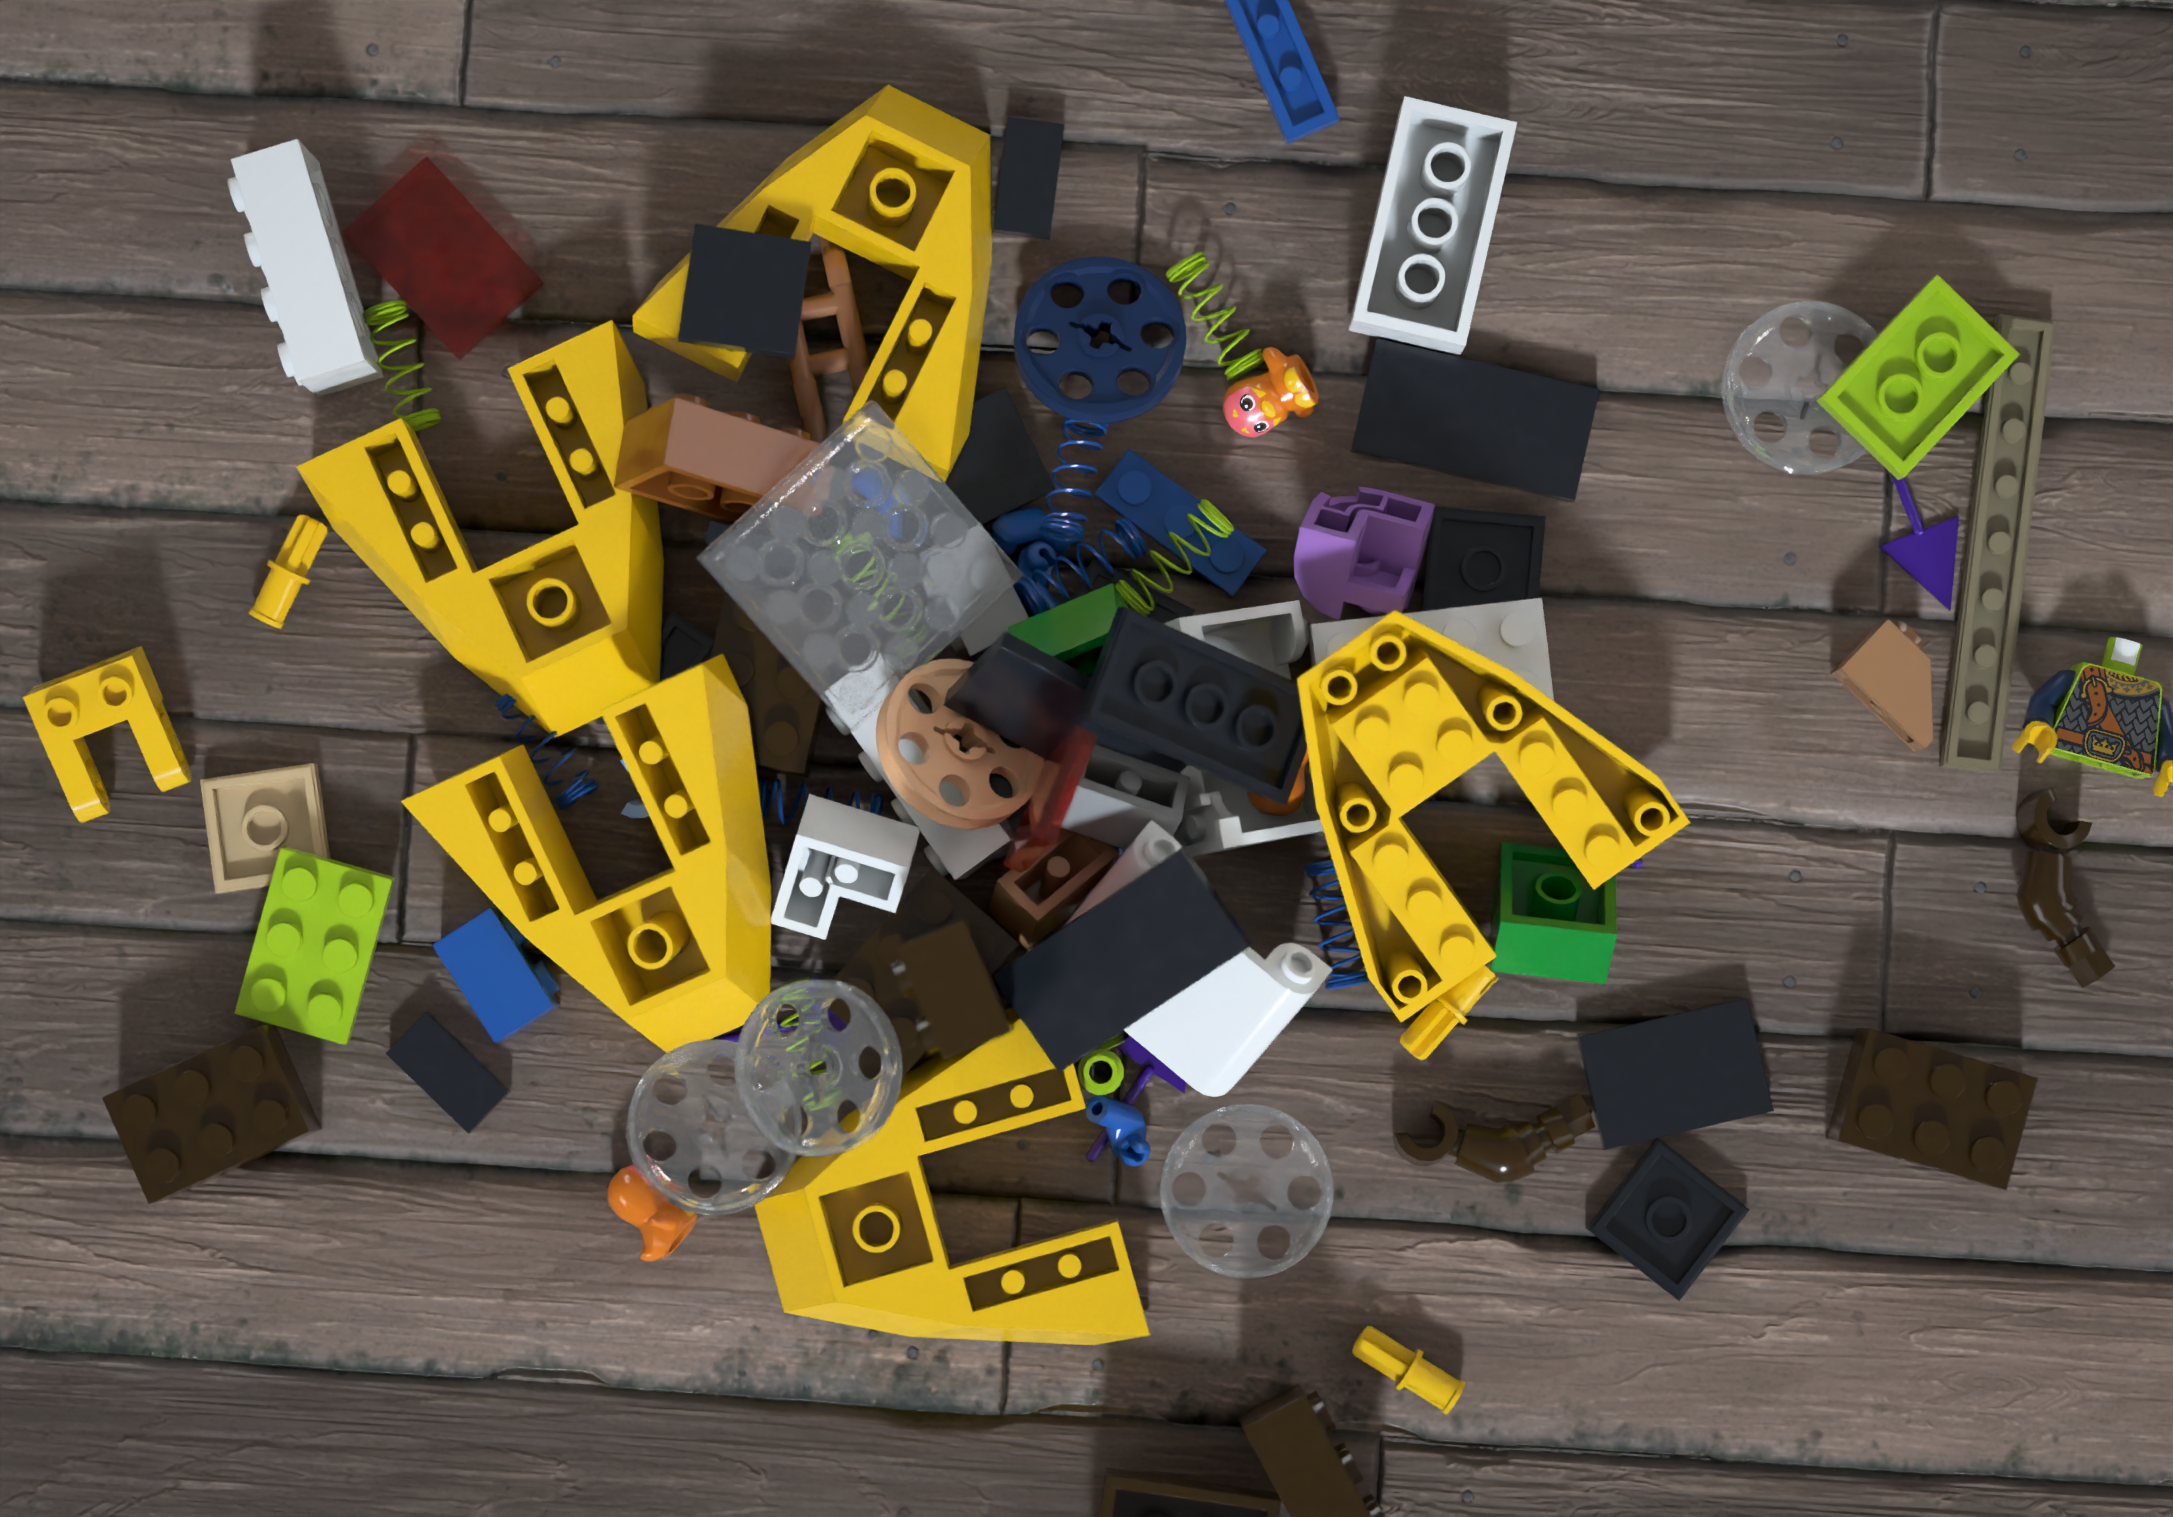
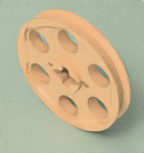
[876,659,1044,830]

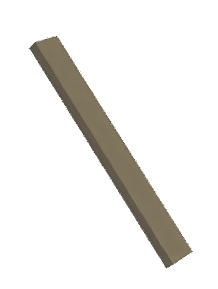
[1939,314,2056,775]

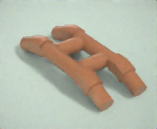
[787,236,871,443]

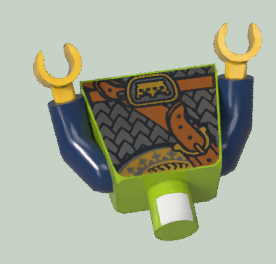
[2012,637,2173,797]

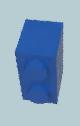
[432,907,561,1043]

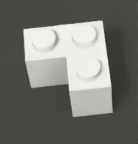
[771,794,921,940]

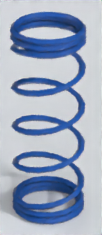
[1039,416,1108,543]
[1018,516,1147,615]
[495,693,598,810]
[757,776,884,825]
[1304,860,1370,990]

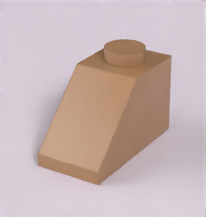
[1831,619,1933,752]
[988,828,1120,951]

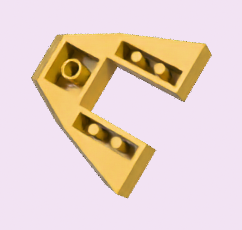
[632,85,992,484]
[296,320,664,738]
[1297,610,1691,1023]
[401,653,771,1056]
[753,1007,1150,1345]

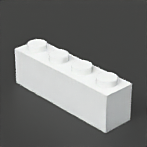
[823,651,1021,880]

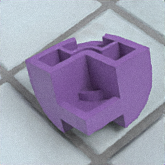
[1294,486,1435,621]

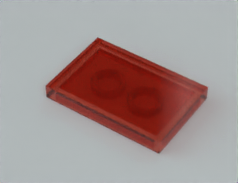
[342,156,544,360]
[1003,726,1097,873]

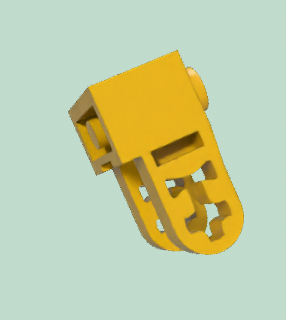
[23,646,191,823]

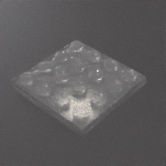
[696,400,1023,732]

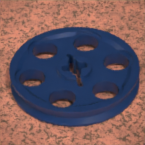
[1014,257,1187,424]

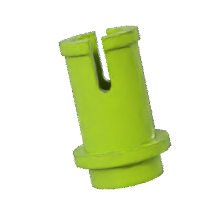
[1078,1049,1124,1095]

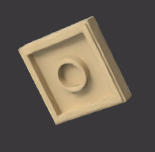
[200,763,331,894]

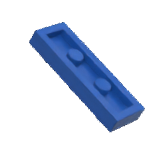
[1223,0,1340,145]
[1095,449,1267,598]

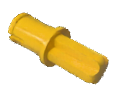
[248,514,328,629]
[1400,965,1499,1060]
[1352,1326,1465,1415]

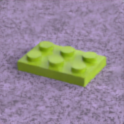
[1816,274,2020,480]
[234,846,396,1045]

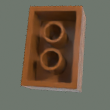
[614,394,831,534]

